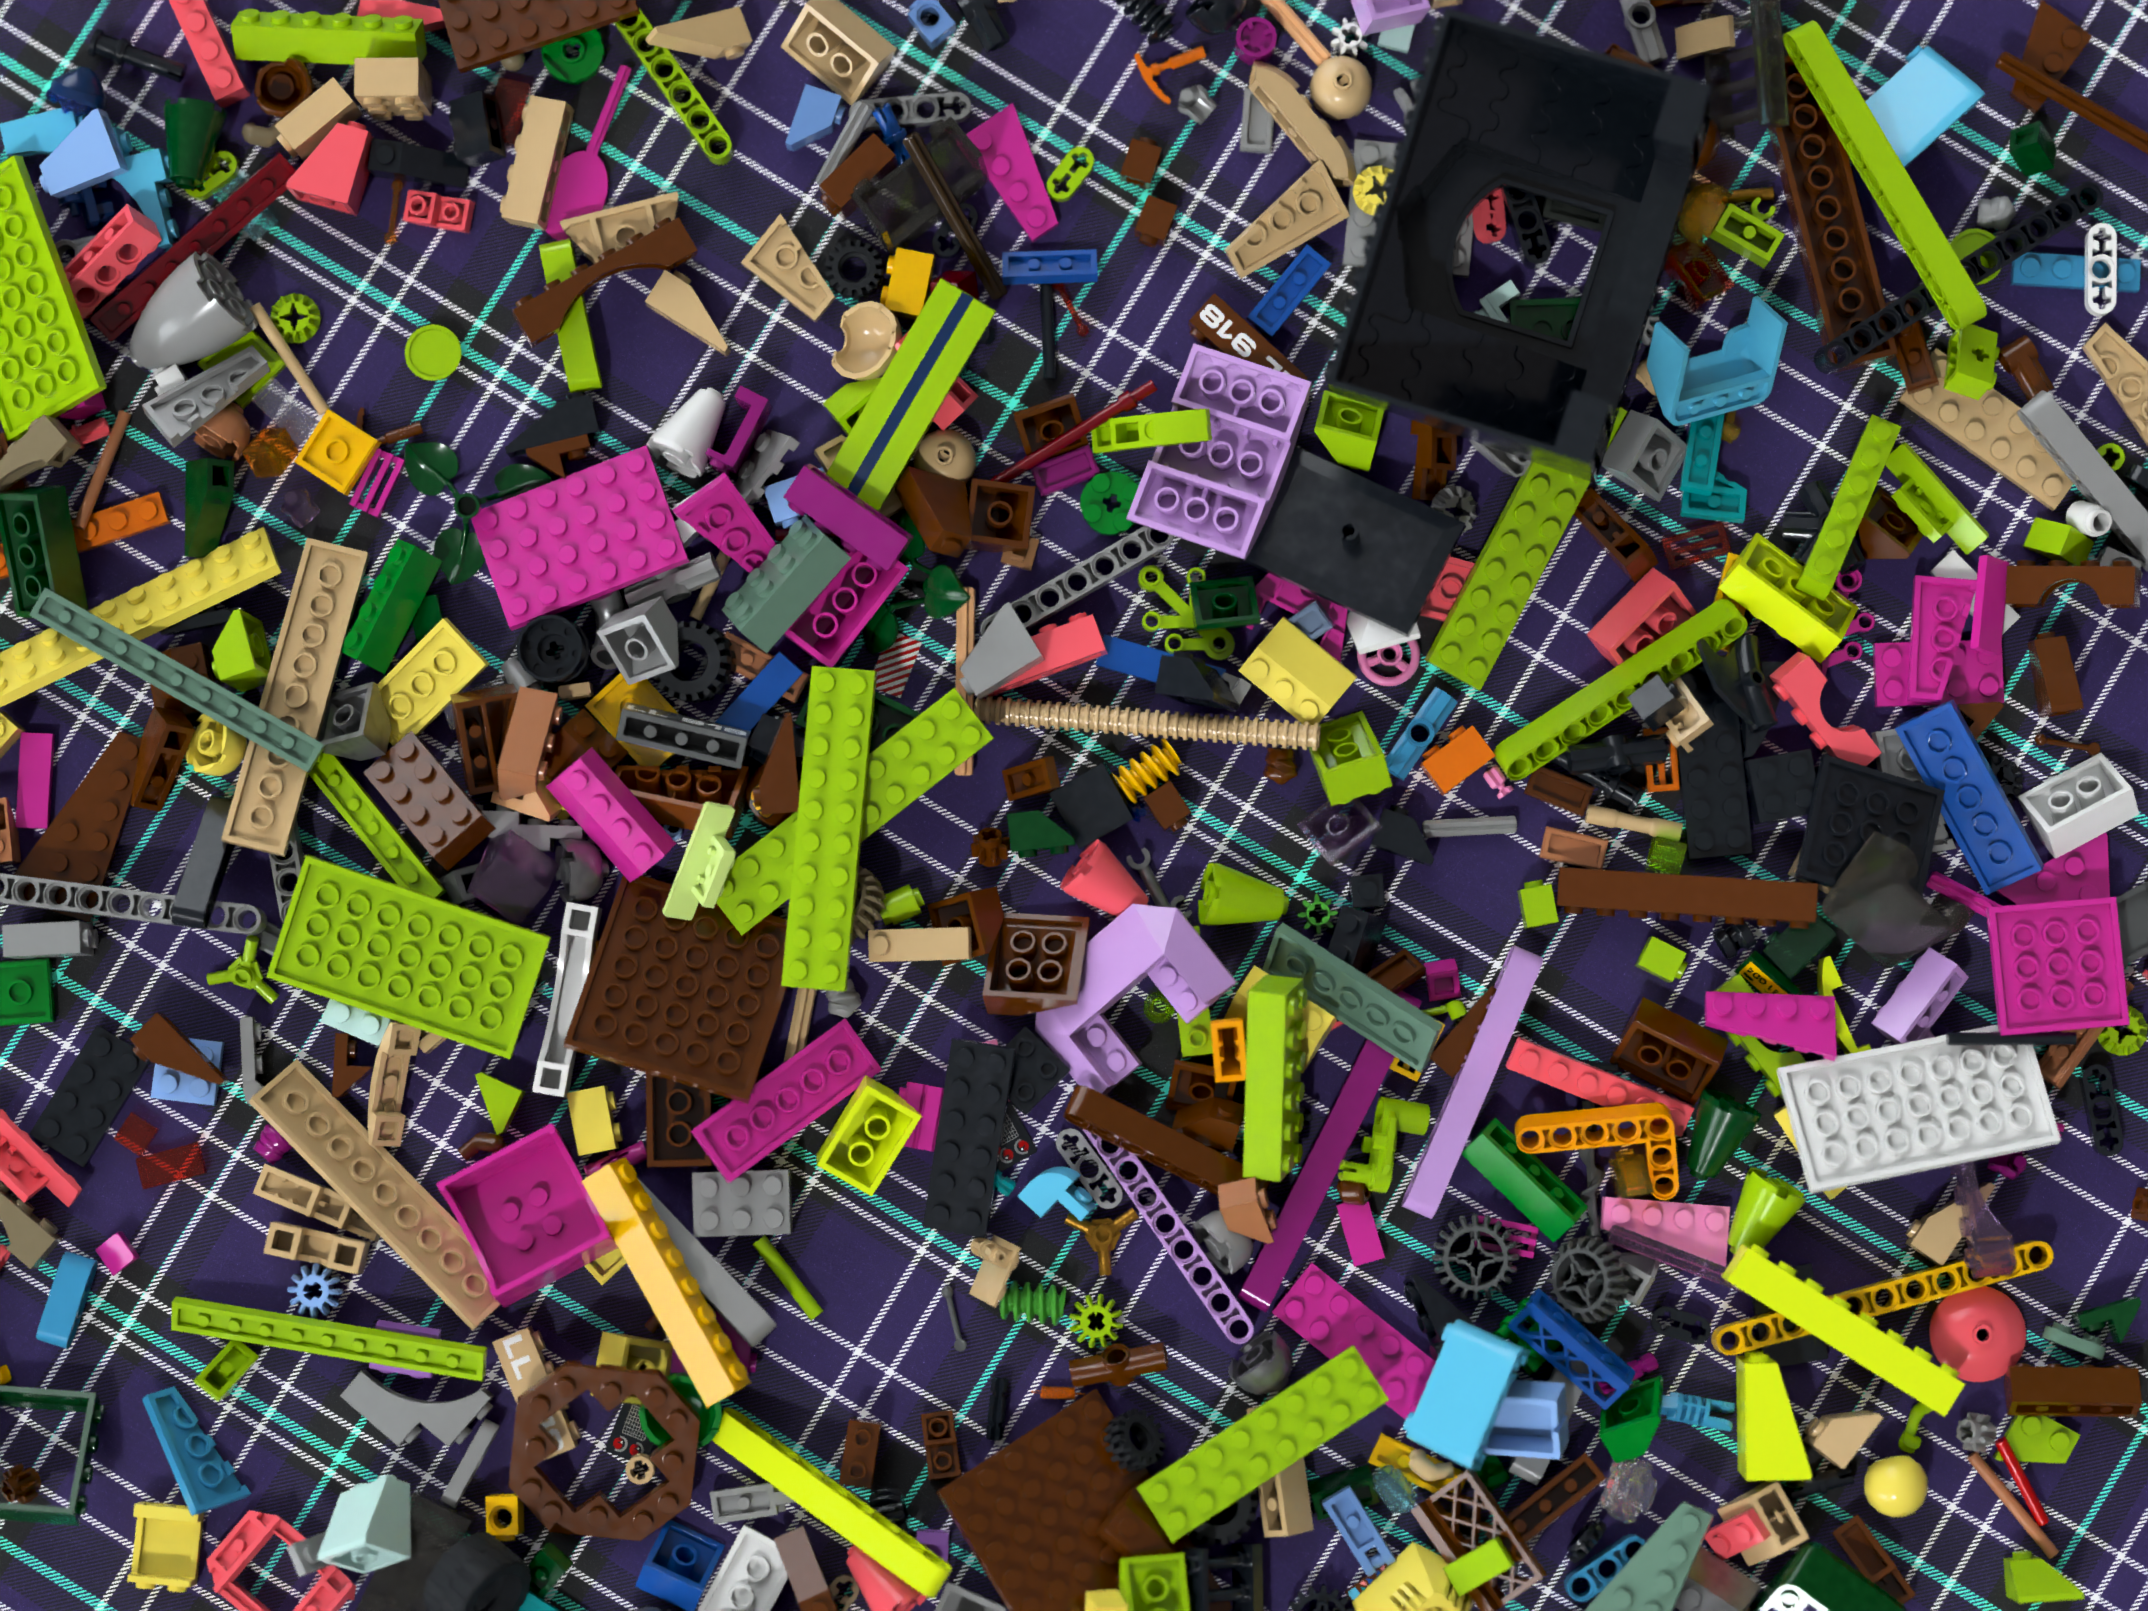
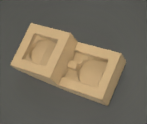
[1675,15,1735,60]

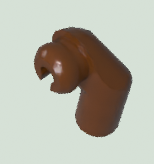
[458,1132,507,1161]

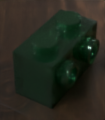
[1763,914,1837,981]

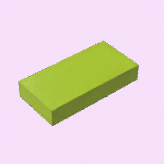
[1443,1536,1515,1597]

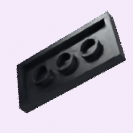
[30,1025,151,1167]

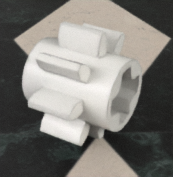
[1330,18,1368,59]

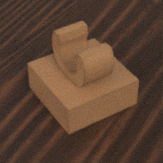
[1001,537,1039,571]

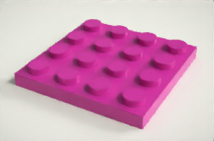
[1986,897,2129,1036]

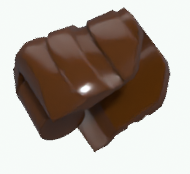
[1263,748,1298,785]

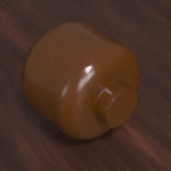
[1337,1180,1372,1206]

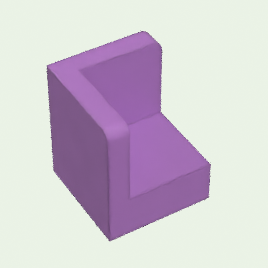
[916,1528,950,1563]

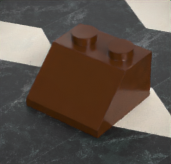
[965,478,1035,553]
[545,708,629,781]

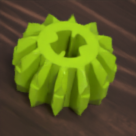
[1069,1294,1123,1348]

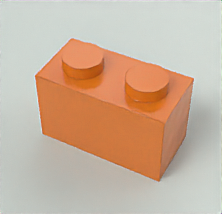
[1420,725,1496,796]

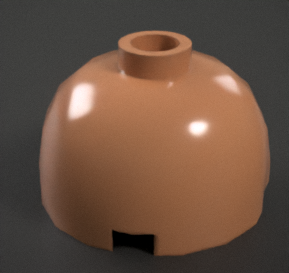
[193,402,251,462]

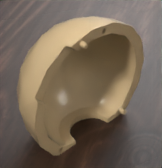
[831,301,903,381]

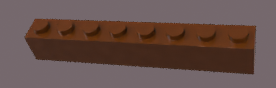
[1557,867,1818,929]

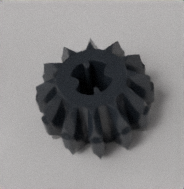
[869,1487,910,1534]

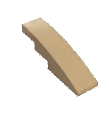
[253,1164,380,1242]

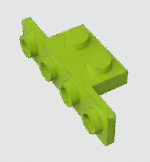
[1885,442,1989,554]

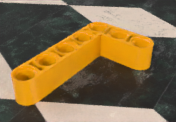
[1514,1102,1679,1200]

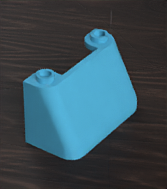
[1865,45,1986,168]
[1403,1319,1531,1470]

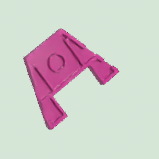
[1245,573,1348,662]

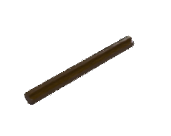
[903,132,1008,300]

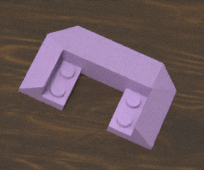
[1035,904,1238,1095]

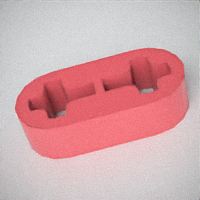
[1472,188,1506,244]

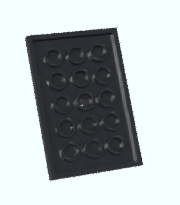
[1237,446,1466,637]

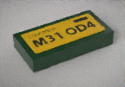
[1734,950,1803,995]

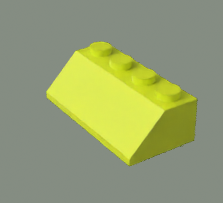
[1718,532,1859,664]

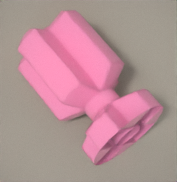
[1483,766,1514,800]

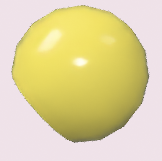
[1864,1456,1928,1518]

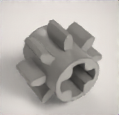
[1956,1412,1997,1453]

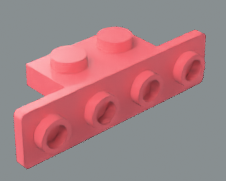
[0,1109,82,1207]

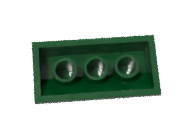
[0,485,88,618]

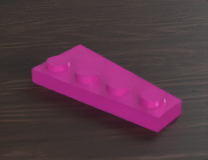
[961,103,1058,243]
[673,473,777,573]
[1705,991,1837,1061]

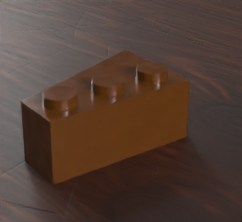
[450,683,518,795]

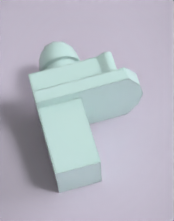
[1473,280,1520,324]

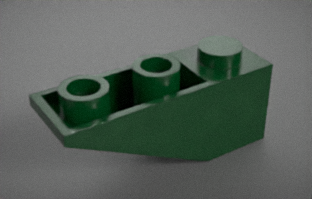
[185,458,234,558]

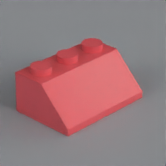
[1586,568,1698,667]

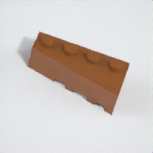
[615,765,750,839]

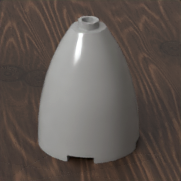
[129,251,258,369]

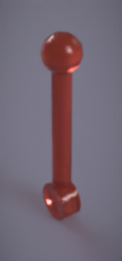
[1052,283,1089,337]

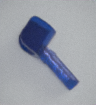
[1127,800,1147,822]

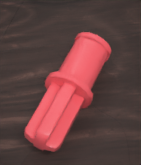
[68,418,111,449]

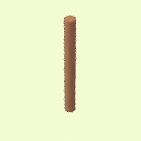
[73,411,131,530]
[1966,1452,2059,1559]

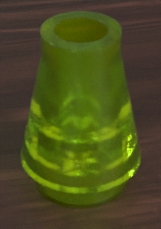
[1143,992,1175,1023]

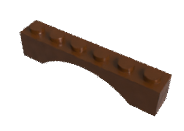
[512,217,698,348]

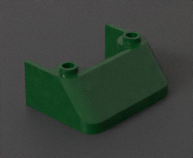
[1750,1542,1907,1611]

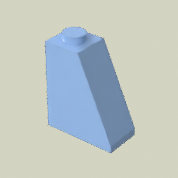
[39,108,129,199]

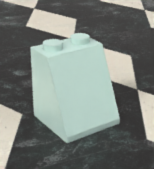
[318,1475,411,1574]

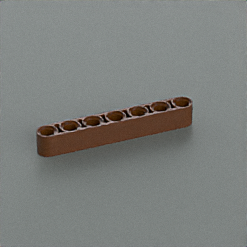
[1063,1085,1271,1196]

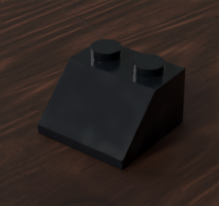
[1155,651,1239,711]

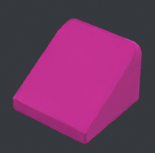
[1424,959,1461,1002]
[95,1231,140,1276]

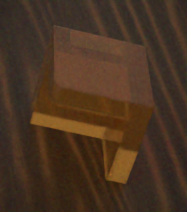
[242,428,299,478]

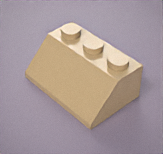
[781,0,897,106]

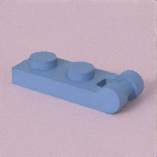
[1322,1484,1396,1577]

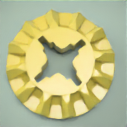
[1353,165,1394,216]

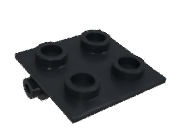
[1005,1026,1071,1116]

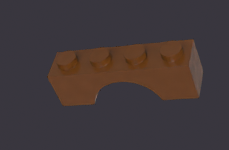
[2005,560,2141,609]

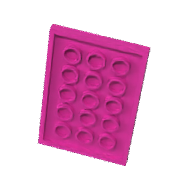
[471,445,690,631]

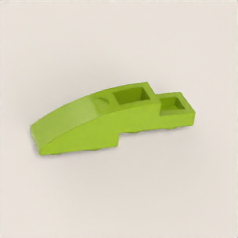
[1091,409,1212,454]

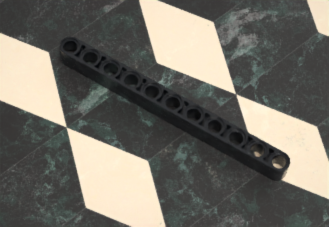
[1814,182,2103,374]

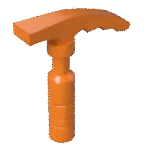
[1133,46,1206,105]

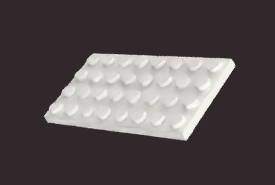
[1776,1024,2061,1194]

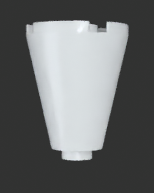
[646,387,726,478]

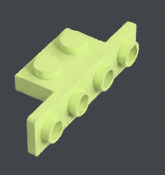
[662,802,736,920]

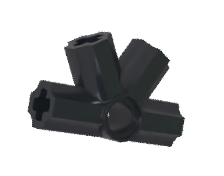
[1783,480,1866,575]

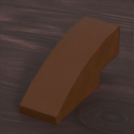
[1831,1514,1916,1605]

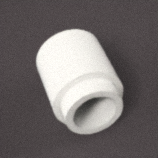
[2066,500,2112,537]

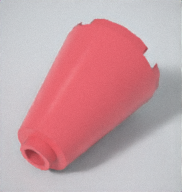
[1060,839,1149,917]
[846,1545,928,1611]

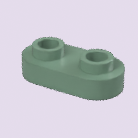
[2041,1322,2107,1360]

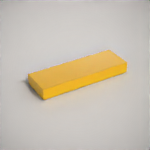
[1367,1433,1467,1502]

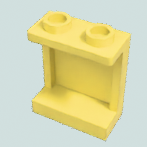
[127,1501,204,1592]

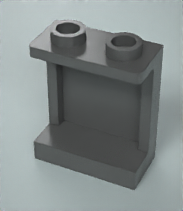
[2116,880,2148,968]

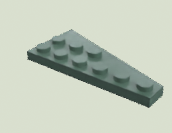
[1584,1501,1714,1611]

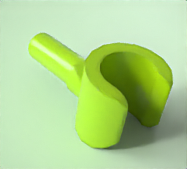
[1421,1000,1467,1020]

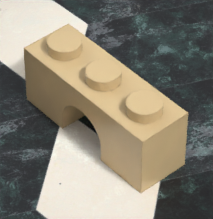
[263,1221,371,1275]

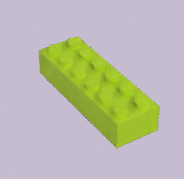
[1243,975,1308,1182]

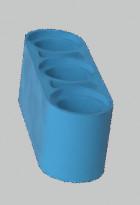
[36,1251,98,1350]
[1564,1534,1646,1602]

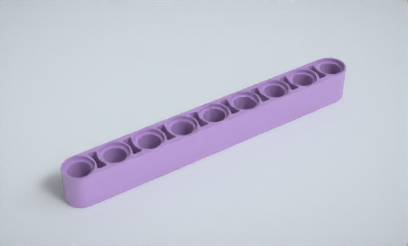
[1401,945,1543,1219]
[1083,1129,1254,1344]

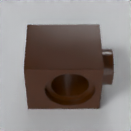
[1120,137,1162,190]
[1134,195,1178,248]
[1143,781,1191,833]

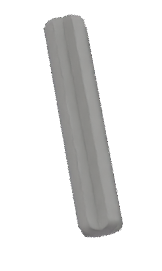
[816,101,874,185]
[1422,816,1517,838]

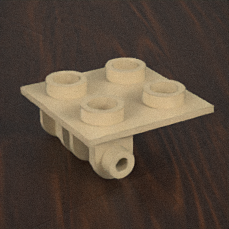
[969,1235,1021,1308]

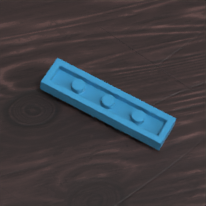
[2011,252,2141,293]

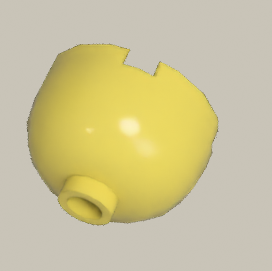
[185,714,247,776]

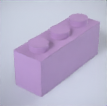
[1872,947,1969,1044]

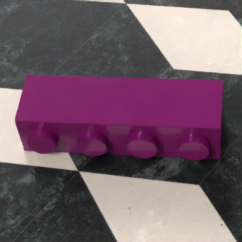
[783,463,914,571]

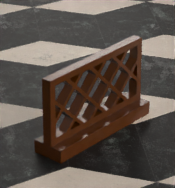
[1410,1469,1548,1611]

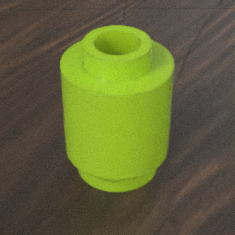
[880,884,925,925]

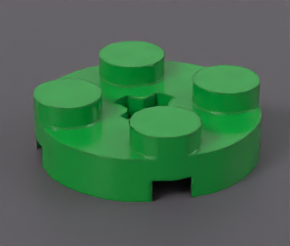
[541,29,605,85]
[1080,472,1138,536]

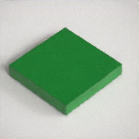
[0,958,55,1026]

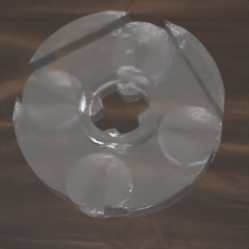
[1600,1458,1657,1523]

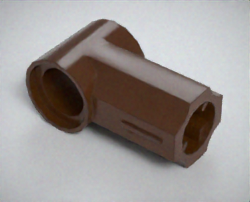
[1998,335,2054,402]

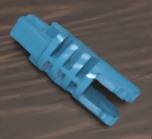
[1661,1392,1735,1432]

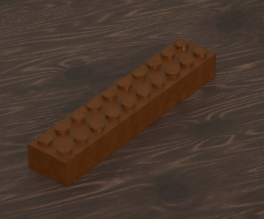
[1754,56,1898,374]

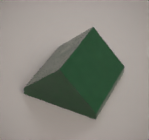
[1190,576,1260,632]

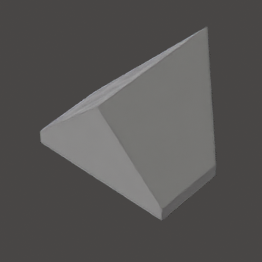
[1592,1250,1664,1307]

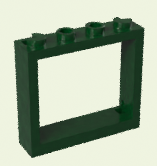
[0,1385,105,1526]

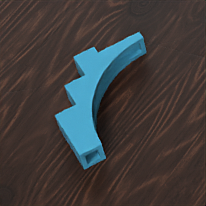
[0,105,179,249]

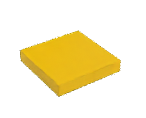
[294,409,381,496]

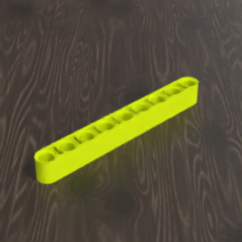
[712,1407,952,1598]

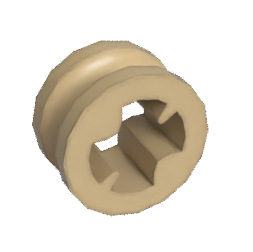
[625,1453,656,1485]

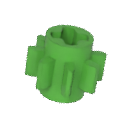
[1297,894,1338,934]

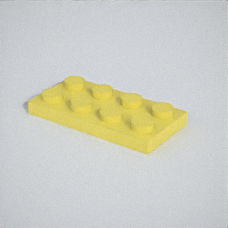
[377,618,490,746]

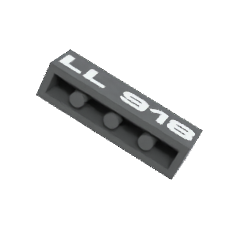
[615,702,751,769]

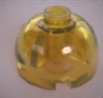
[1678,183,1733,249]

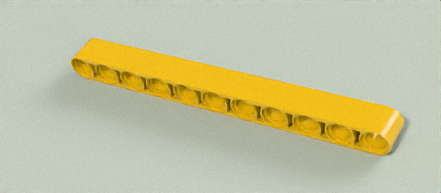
[1711,1240,2054,1355]

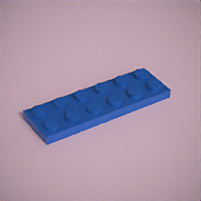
[1895,699,2045,895]

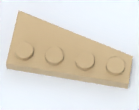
[1224,160,1350,279]

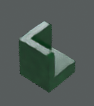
[2009,121,2057,177]

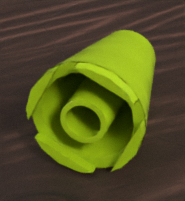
[1198,862,1289,926]
[1727,1167,1806,1254]

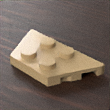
[560,191,679,274]

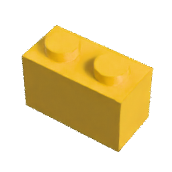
[880,247,935,320]

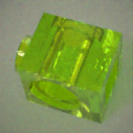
[1644,836,1688,875]

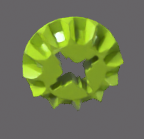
[270,292,321,344]
[2098,1005,2148,1056]

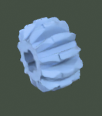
[287,1263,343,1318]

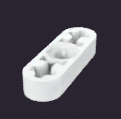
[2084,223,2117,317]

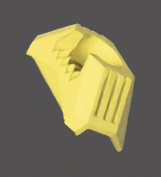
[1352,1542,1474,1611]

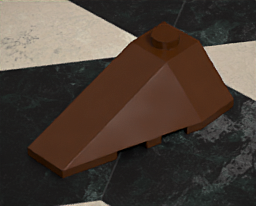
[1095,1483,1211,1589]

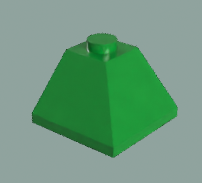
[1599,1375,1663,1463]

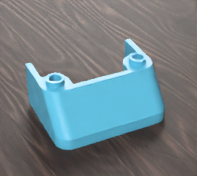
[1646,296,1788,426]

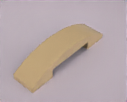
[368,1022,421,1146]

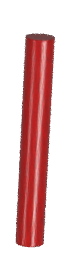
[1995,1437,2050,1526]

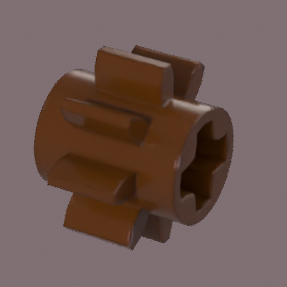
[971,827,1010,867]
[0,1463,41,1504]

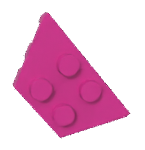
[1997,832,2110,905]

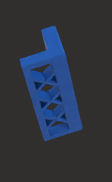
[1508,1288,1636,1410]

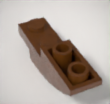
[1410,420,1457,500]

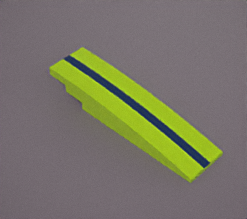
[826,278,996,511]

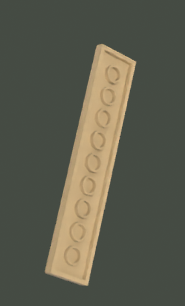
[221,538,370,857]
[249,1059,501,1330]

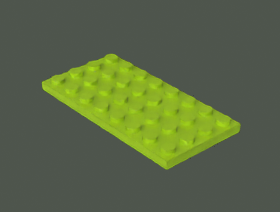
[0,155,107,441]
[266,855,551,1059]

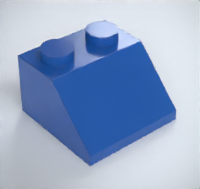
[635,1520,726,1611]

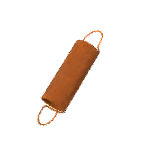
[1031,1386,1085,1400]

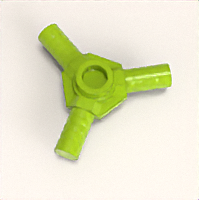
[206,935,279,1004]

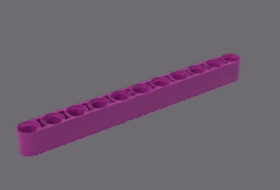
[1237,991,1422,1313]

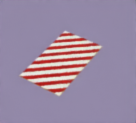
[874,633,922,698]

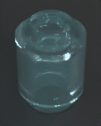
[1372,1465,1417,1514]

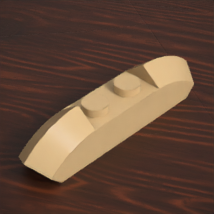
[1249,60,1357,187]

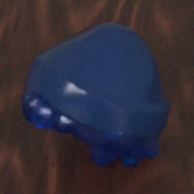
[46,67,108,117]

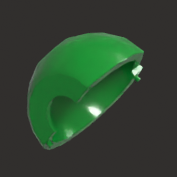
[639,1373,722,1450]

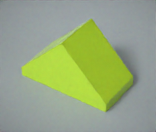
[2022,517,2094,566]
[475,1072,526,1135]

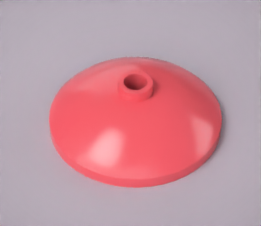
[1929,1286,2026,1382]

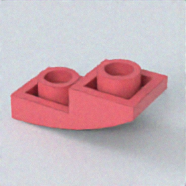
[402,190,475,233]

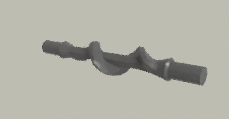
[1578,1101,1605,1261]

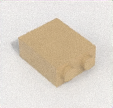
[274,77,362,161]

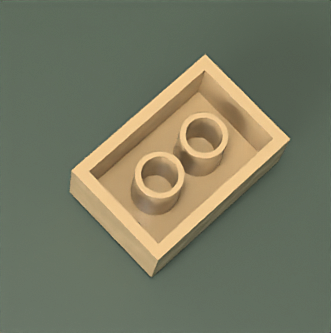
[354,58,432,121]

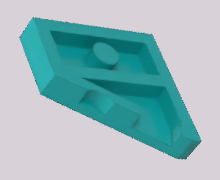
[1680,471,1747,524]

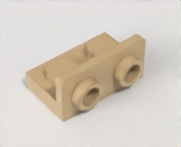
[1665,677,1714,753]

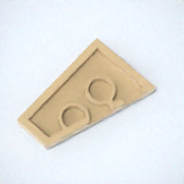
[741,213,835,323]

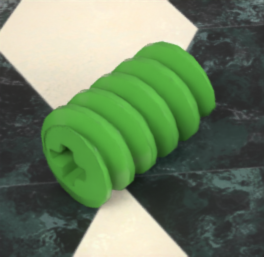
[999,1280,1066,1326]

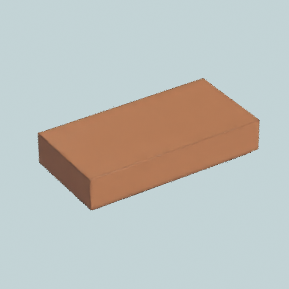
[1539,826,1609,870]

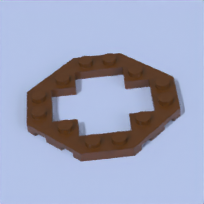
[508,1360,700,1541]

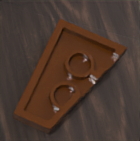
[2009,0,2093,114]

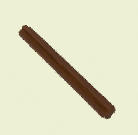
[1995,52,2148,154]

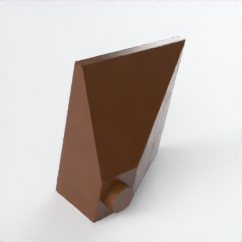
[982,912,1091,1016]

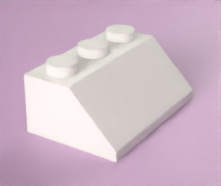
[2018,752,2139,859]

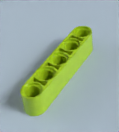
[539,238,602,393]

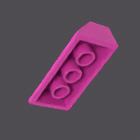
[783,548,910,668]
[545,747,676,882]

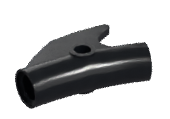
[1697,634,1778,733]

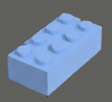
[1481,1380,1569,1459]

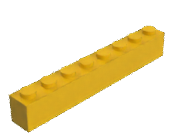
[582,1157,751,1408]

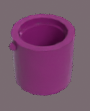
[1234,17,1277,65]

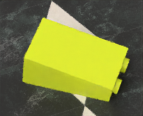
[1736,1350,1812,1481]

